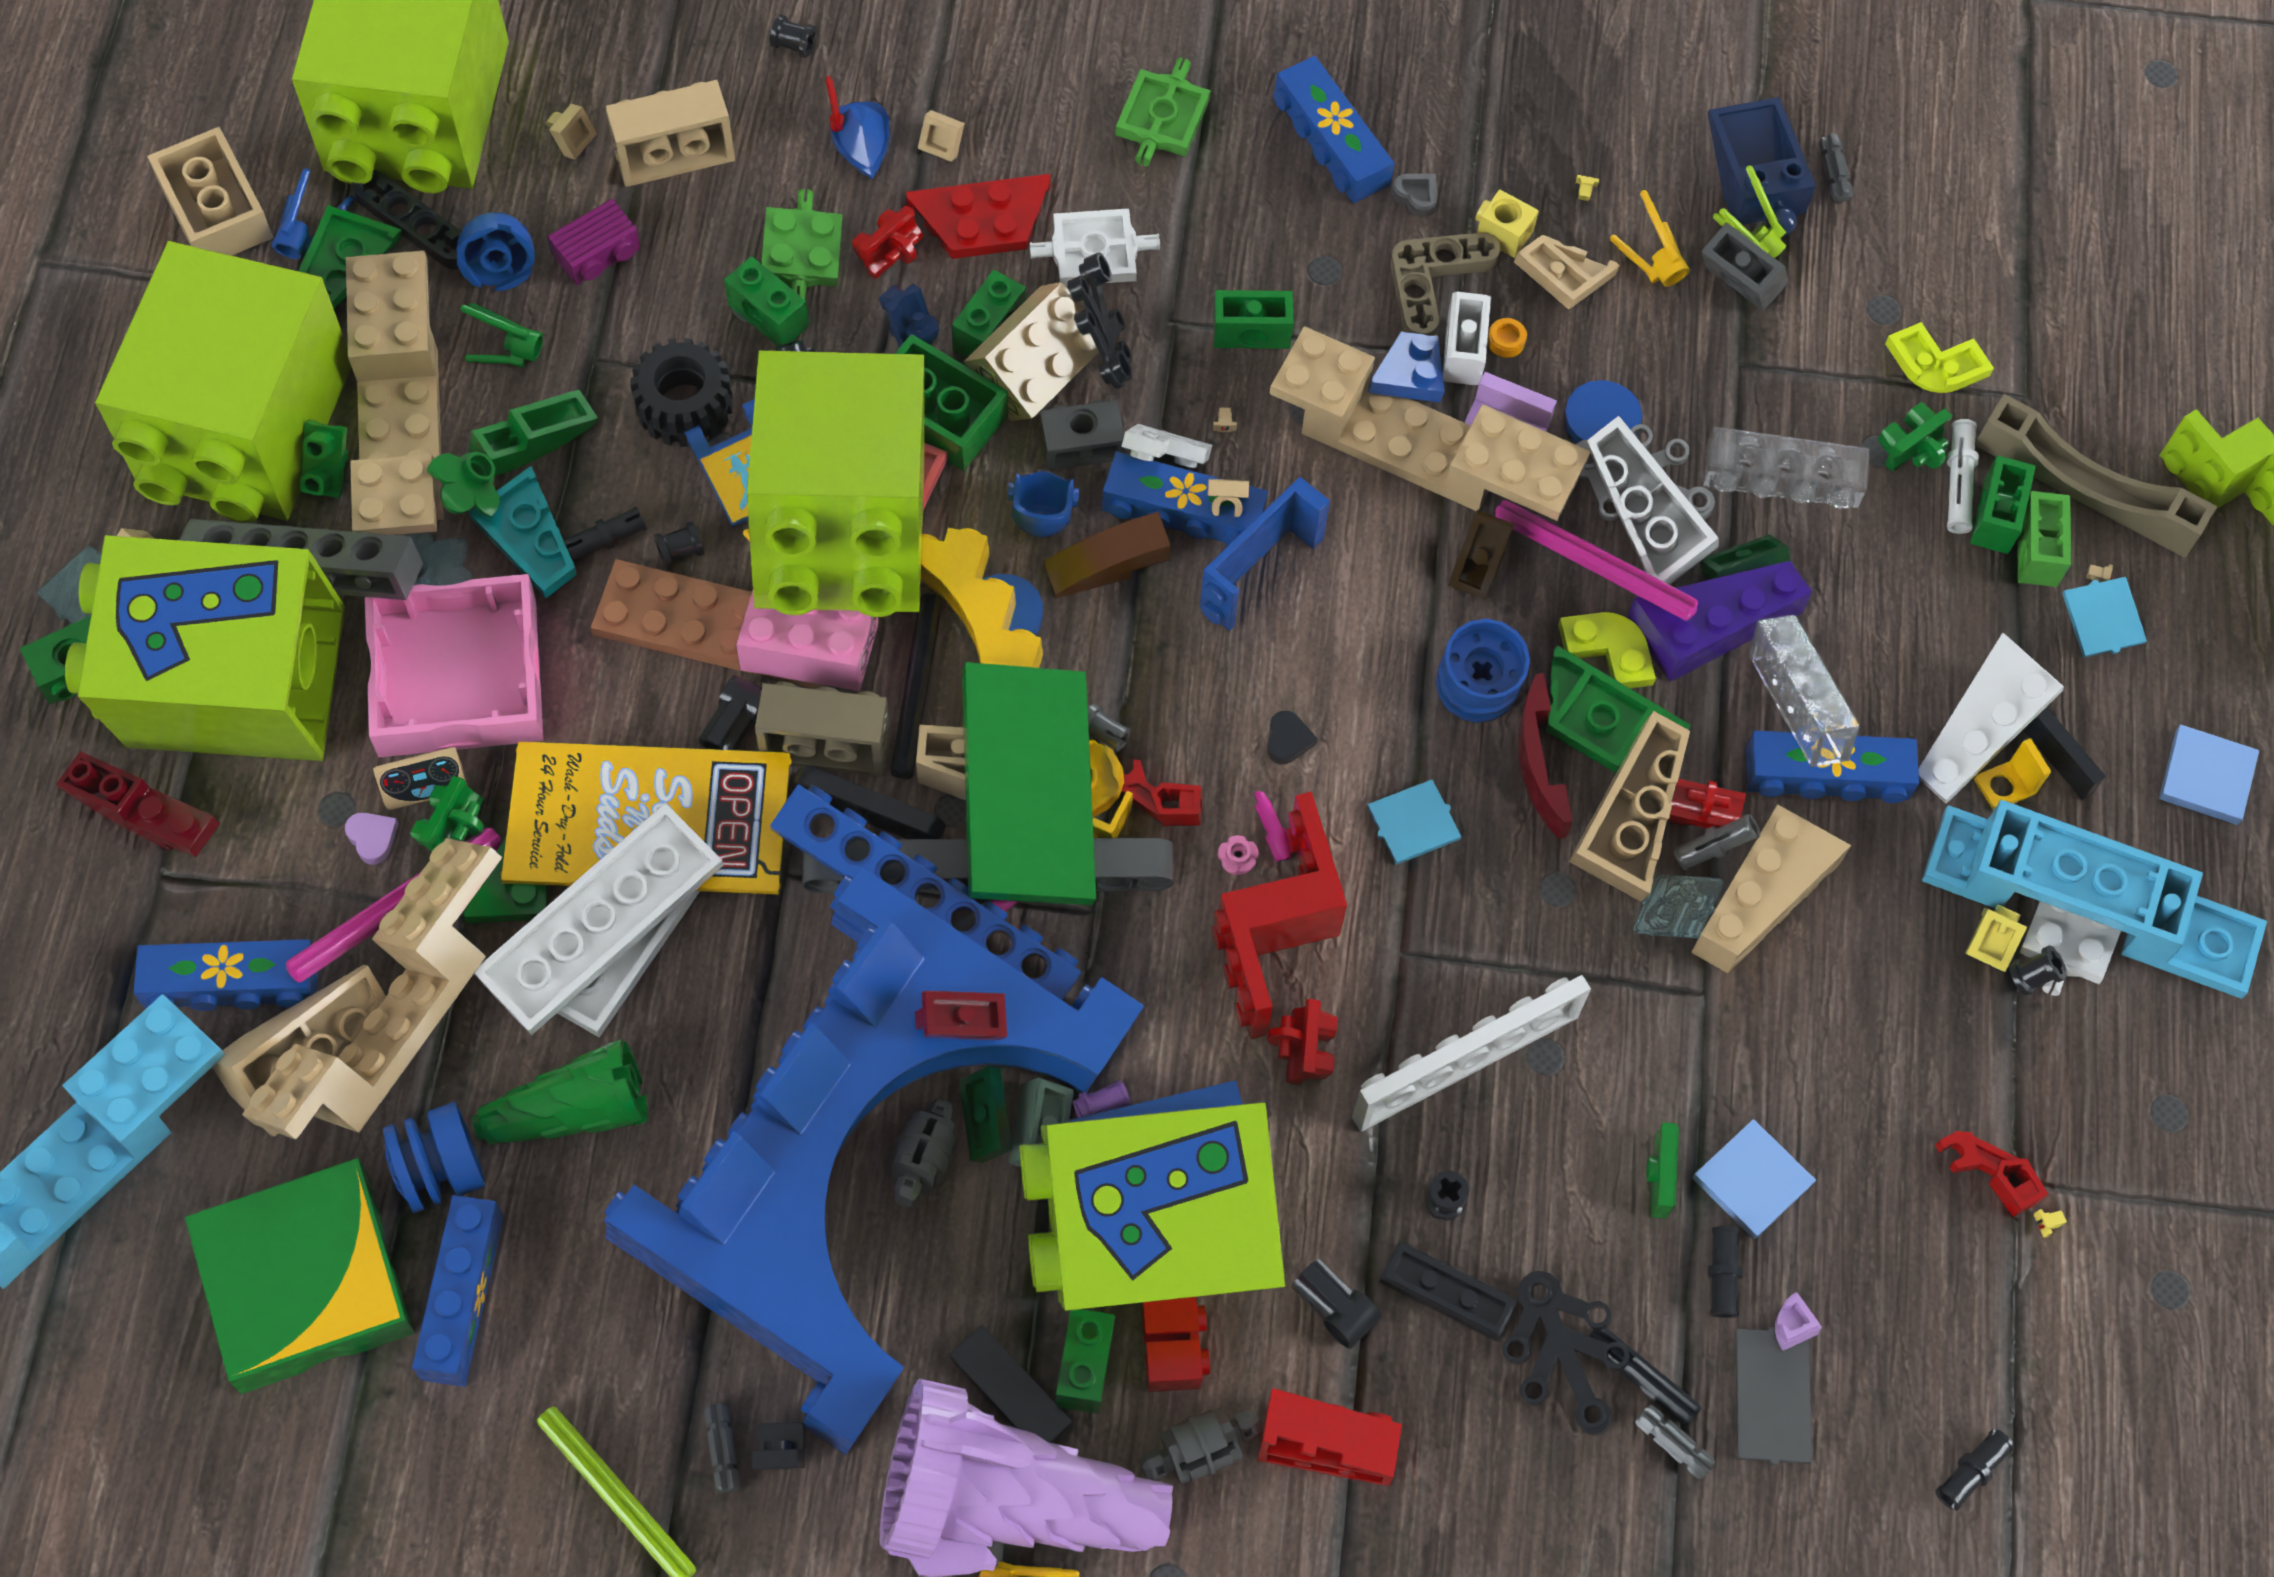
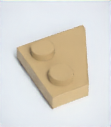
[1514,235,1620,309]

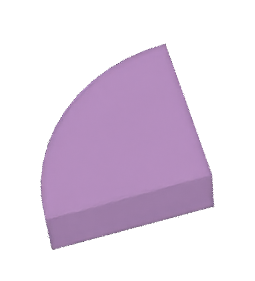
[1775,1292,1822,1351]

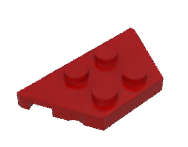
[906,174,1051,259]

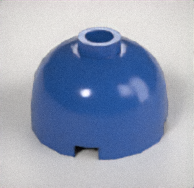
[457,212,535,291]

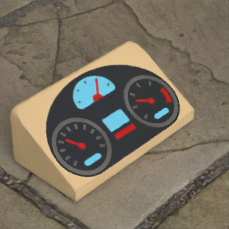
[373,747,467,810]

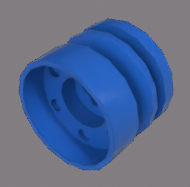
[1435,618,1530,723]
[383,1101,486,1213]

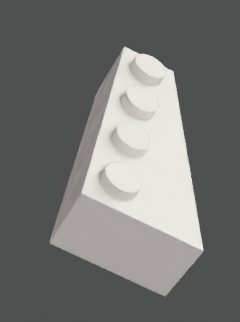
[1587,416,1719,585]

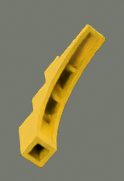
[921,528,1043,668]

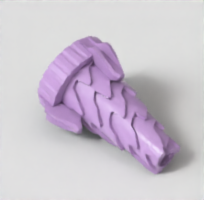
[879,1379,1173,1577]

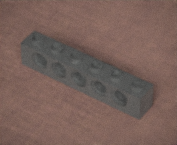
[179,519,423,600]

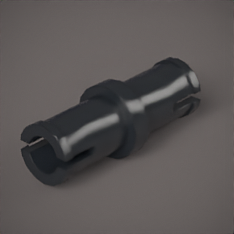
[563,506,647,562]
[1708,1226,1743,1318]
[1935,1429,2015,1511]

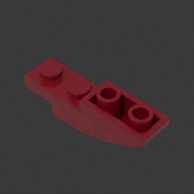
[56,751,220,858]

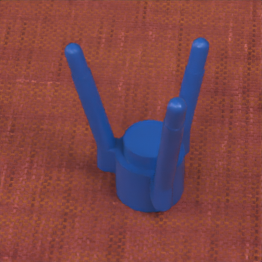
[272,168,355,259]

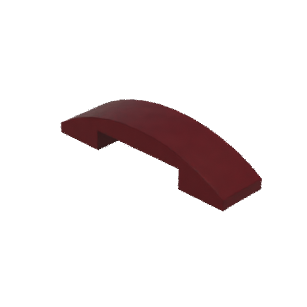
[1518,673,1573,838]

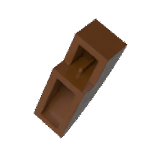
[1043,512,1171,599]

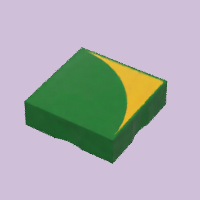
[185,1158,415,1395]

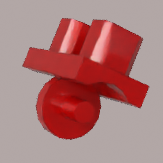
[852,205,924,279]
[1668,778,1746,828]
[1267,998,1338,1085]

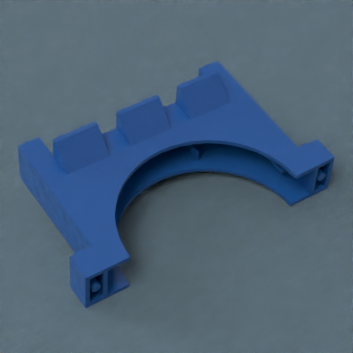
[604,867,1144,1455]

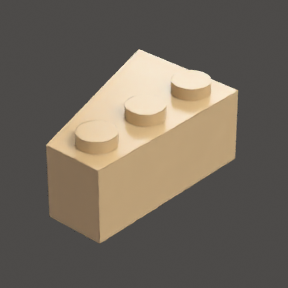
[916,725,966,801]

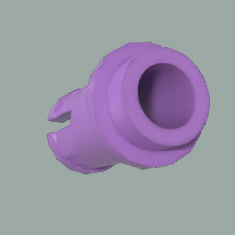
[1073,1080,1131,1118]

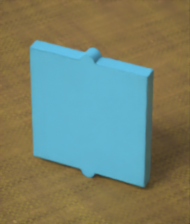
[2062,577,2147,658]
[1367,780,1461,865]

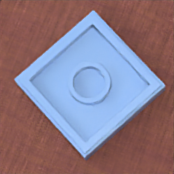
[2159,724,2259,825]
[1692,1119,1816,1240]

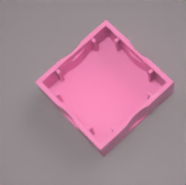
[365,574,544,757]

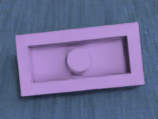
[1464,372,1557,431]

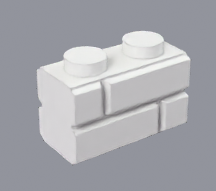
[1442,292,1491,385]

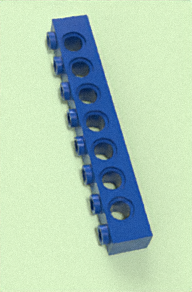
[770,784,1082,1001]

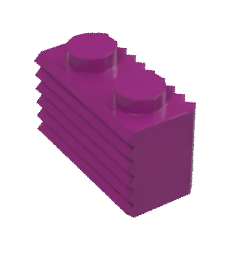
[547,198,640,285]

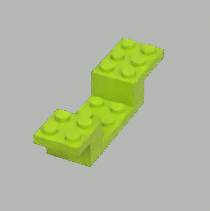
[2159,409,2274,526]

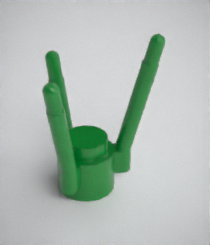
[460,302,544,368]

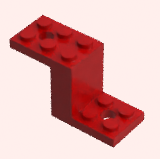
[1212,791,1347,1039]

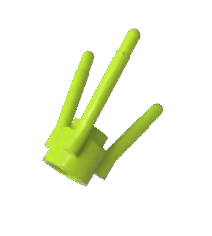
[1713,165,1786,258]

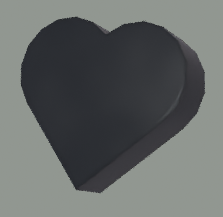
[1267,711,1318,765]

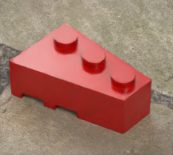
[1257,1388,1402,1487]

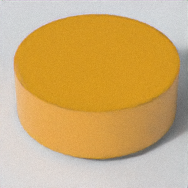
[1487,318,1527,358]

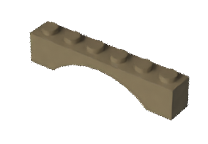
[1975,394,2217,558]

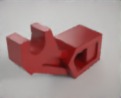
[1118,759,1203,826]
[1935,1131,2048,1217]

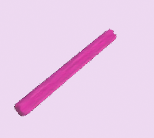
[1495,500,1698,621]
[286,828,501,982]

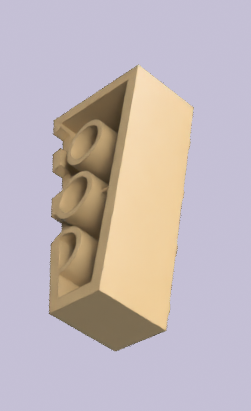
[1568,711,1690,902]
[1691,804,1851,973]

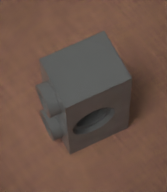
[1701,222,1789,311]
[1040,400,1125,471]

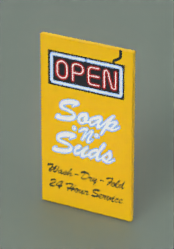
[500,741,792,895]

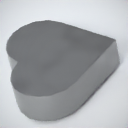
[1392,174,1437,218]

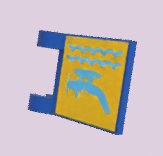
[685,399,755,528]

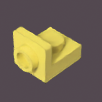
[1965,904,2027,972]

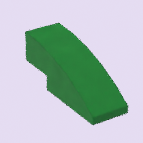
[468,389,598,477]

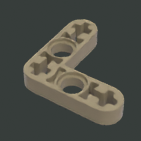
[1390,233,1500,336]

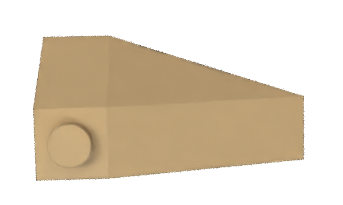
[212,965,386,1137]

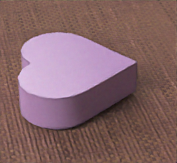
[345,813,399,865]

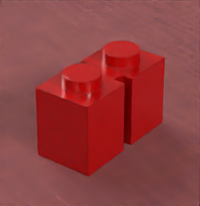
[1142,1297,1210,1392]

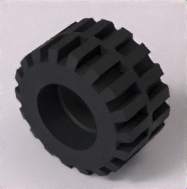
[630,338,733,447]

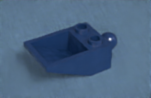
[1708,97,1816,237]

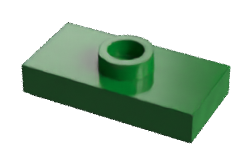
[1646,1122,1679,1219]

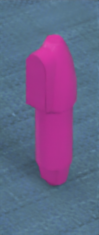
[1254,791,1291,862]

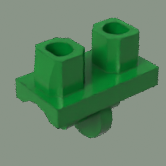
[1877,402,1952,472]
[300,419,349,498]
[410,776,484,852]

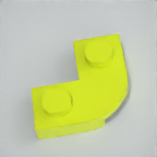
[1885,322,1994,393]
[1558,612,1656,689]

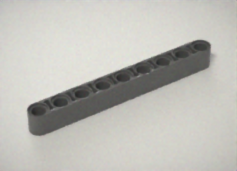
[802,838,1174,893]

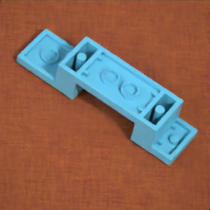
[1922,800,2267,999]
[0,994,225,1289]

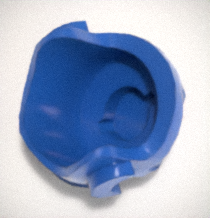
[1007,471,1079,538]

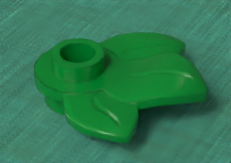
[427,452,500,518]

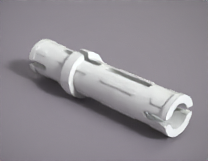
[1947,419,1979,534]

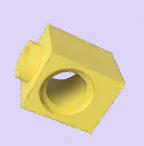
[1475,189,1539,258]

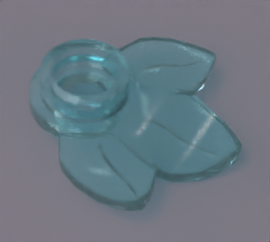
[410,532,473,586]

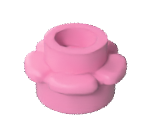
[1218,835,1259,875]

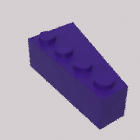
[1627,561,1812,682]

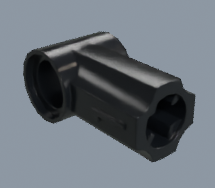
[698,675,762,750]
[1291,1258,1382,1349]

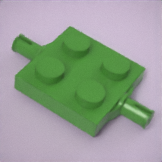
[1115,58,1211,166]
[762,189,842,300]

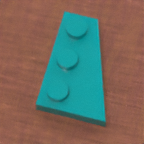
[468,466,577,598]

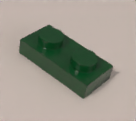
[1700,534,1791,580]
[959,1066,1013,1163]

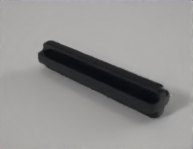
[1589,1328,1701,1425]

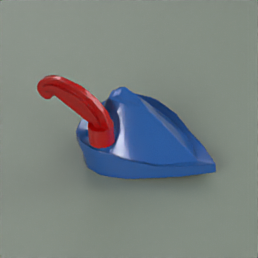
[825,75,890,179]

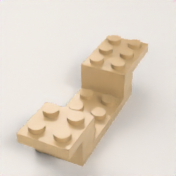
[346,251,444,535]
[1270,326,1591,521]
[242,838,502,1140]

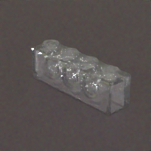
[1703,426,1870,509]
[1749,615,1859,767]

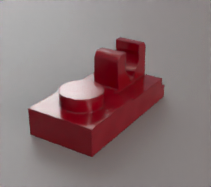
[915,991,1007,1040]

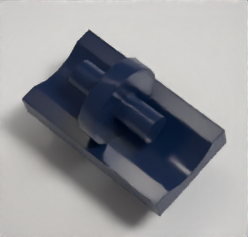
[879,284,940,348]

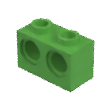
[2017,491,2071,587]

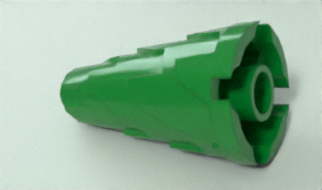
[472,1039,649,1145]

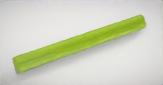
[537,1406,696,1577]

